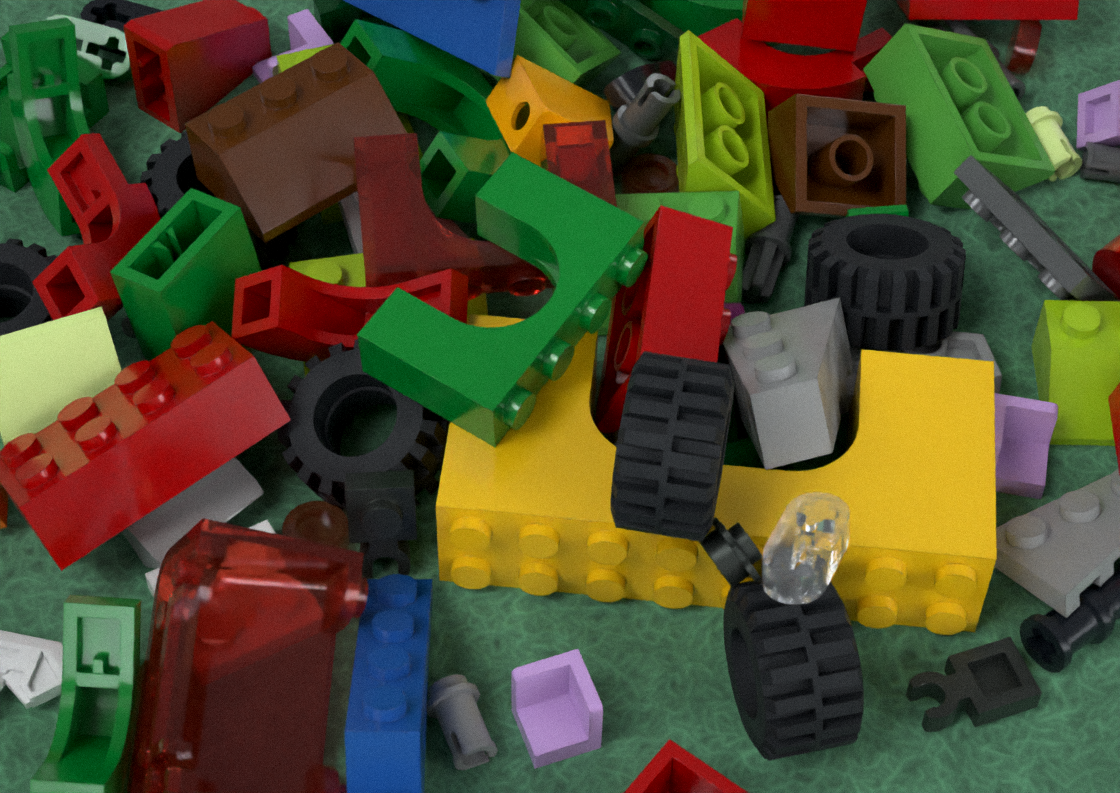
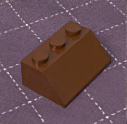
[185,42,417,243]

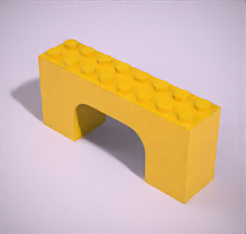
[436,314,997,635]

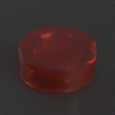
[1005,20,1042,75]
[621,153,679,194]
[282,501,349,567]

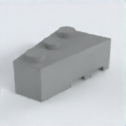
[719,297,854,470]

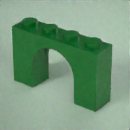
[340,19,512,224]
[357,152,648,447]

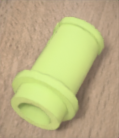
[1025,106,1082,182]

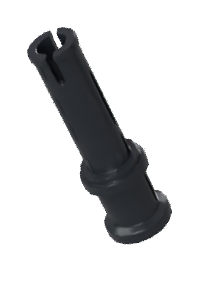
[1019,567,1120,673]

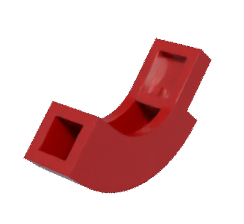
[697,18,892,125]
[32,133,160,321]
[231,265,469,362]

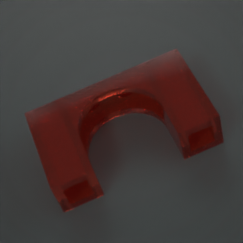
[353,120,617,300]

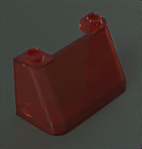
[127,518,368,793]

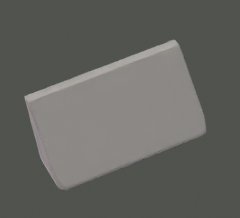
[122,457,264,569]

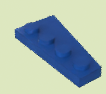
[343,0,521,78]

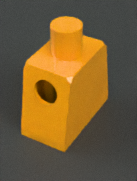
[486,55,614,186]

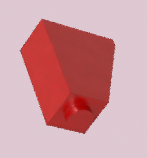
[123,0,272,133]

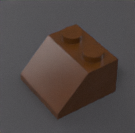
[768,94,906,219]

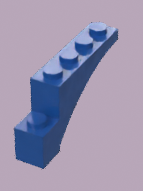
[345,574,433,793]

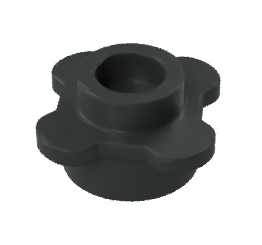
[699,518,763,588]

